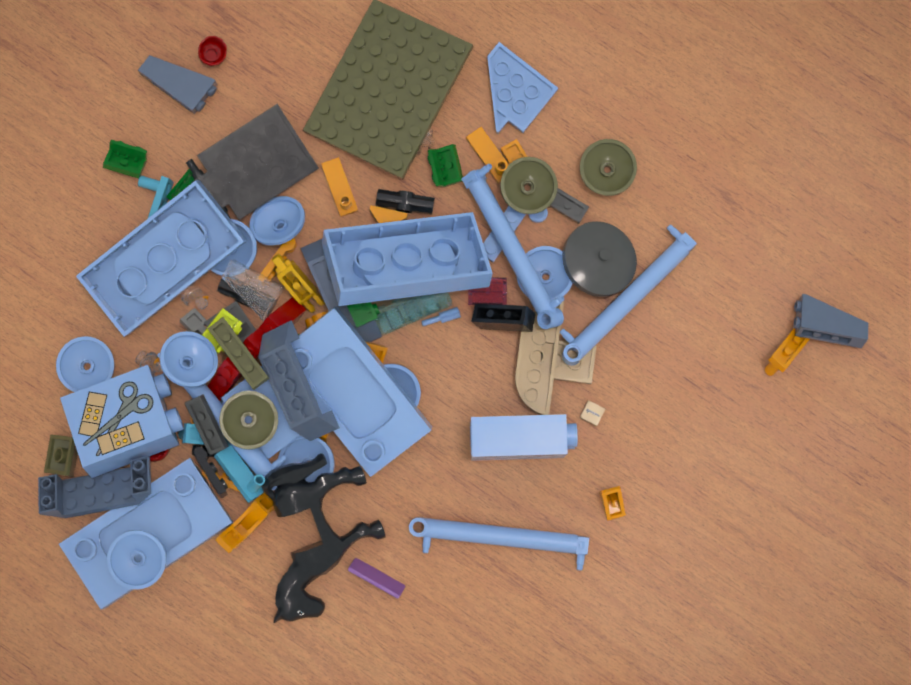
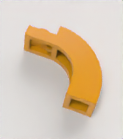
[215,493,275,553]

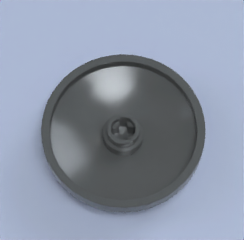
[562,221,637,297]

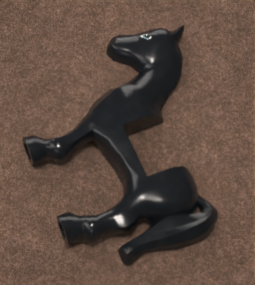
[261,453,386,623]

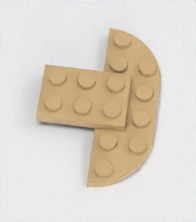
[515,302,597,415]

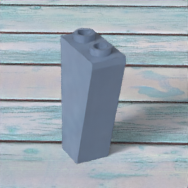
[138,55,217,114]
[793,294,869,348]

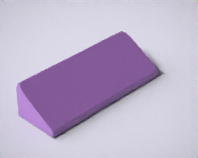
[348,558,405,599]

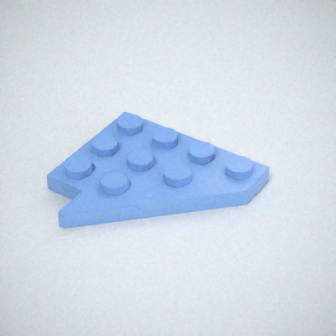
[487,42,558,134]

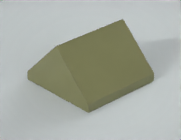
[44,435,78,477]

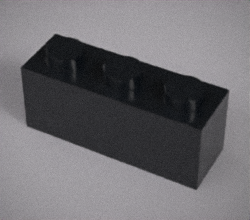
[471,304,536,332]

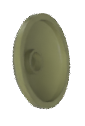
[580,139,637,196]
[500,157,558,214]
[219,391,278,449]

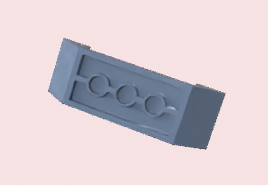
[300,239,382,342]
[259,320,340,441]
[38,456,151,518]

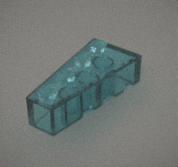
[376,292,452,336]

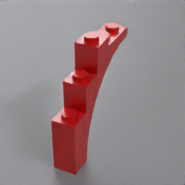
[208,297,306,401]

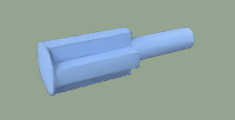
[422,307,461,326]

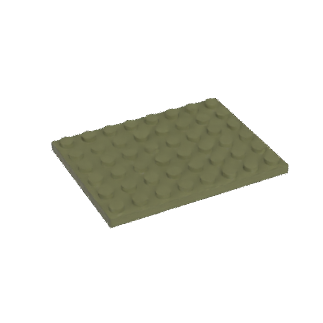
[303,0,474,179]

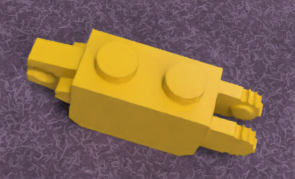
[272,253,325,313]

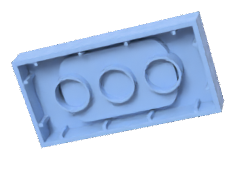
[76,180,247,337]
[322,212,493,306]
[291,306,432,477]
[59,458,234,609]

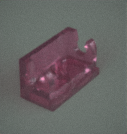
[468,277,507,305]

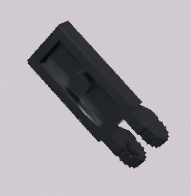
[194,446,228,498]

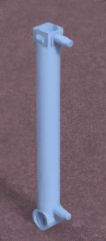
[462,164,564,329]
[560,225,697,366]
[157,353,287,490]
[409,517,589,570]

